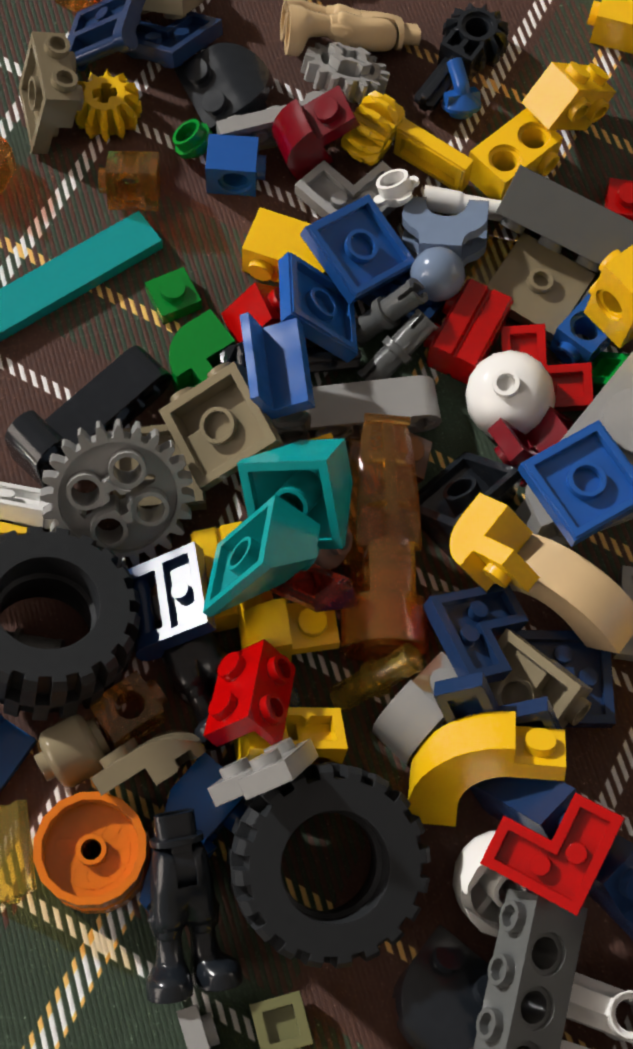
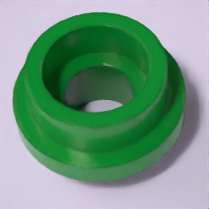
[172,119,212,159]

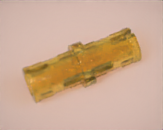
[330,643,423,713]

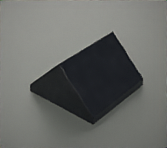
[401,451,523,557]

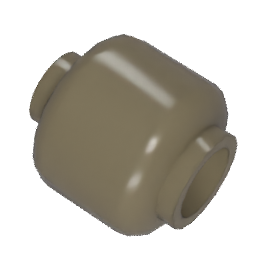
[34,714,112,788]

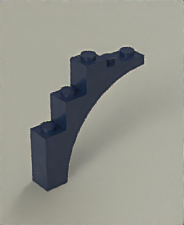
[470,777,633,940]

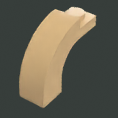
[493,534,633,654]

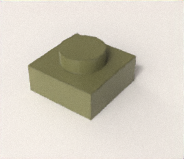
[249,990,313,1049]

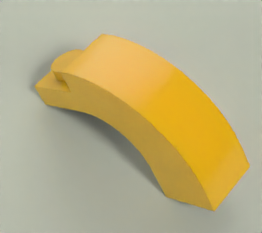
[408,711,567,827]

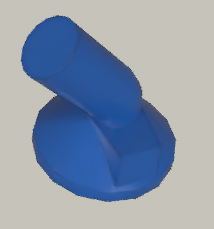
[441,57,482,119]

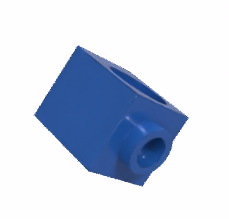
[205,134,266,197]
[549,294,612,364]

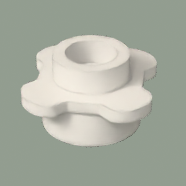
[373,169,420,208]

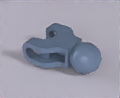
[402,196,489,302]

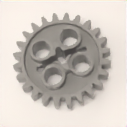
[40,419,195,568]

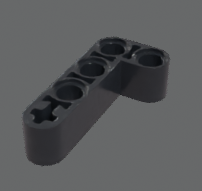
[5,345,172,488]

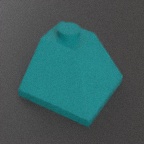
[237,438,353,549]
[202,494,320,617]

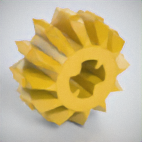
[75,69,142,143]
[341,90,405,166]

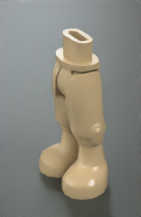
[280,0,421,57]

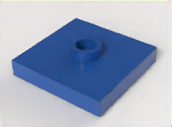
[300,194,415,305]
[278,252,358,363]
[518,420,633,547]

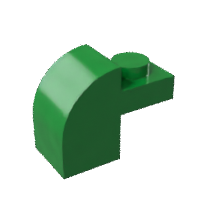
[169,309,236,392]

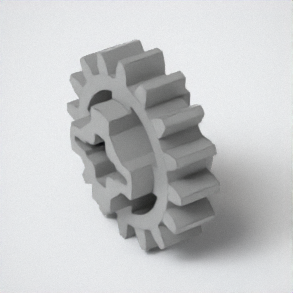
[301,42,390,104]

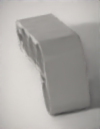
[269,375,442,447]

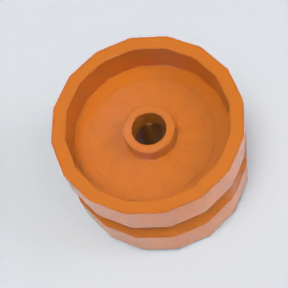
[33,791,152,914]

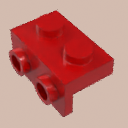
[203,639,296,747]

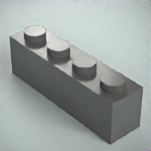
[496,165,633,273]

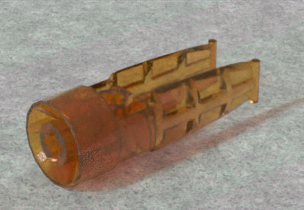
[340,413,429,662]

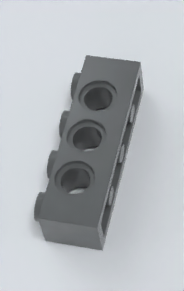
[473,888,588,1049]

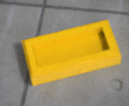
[393,118,474,192]

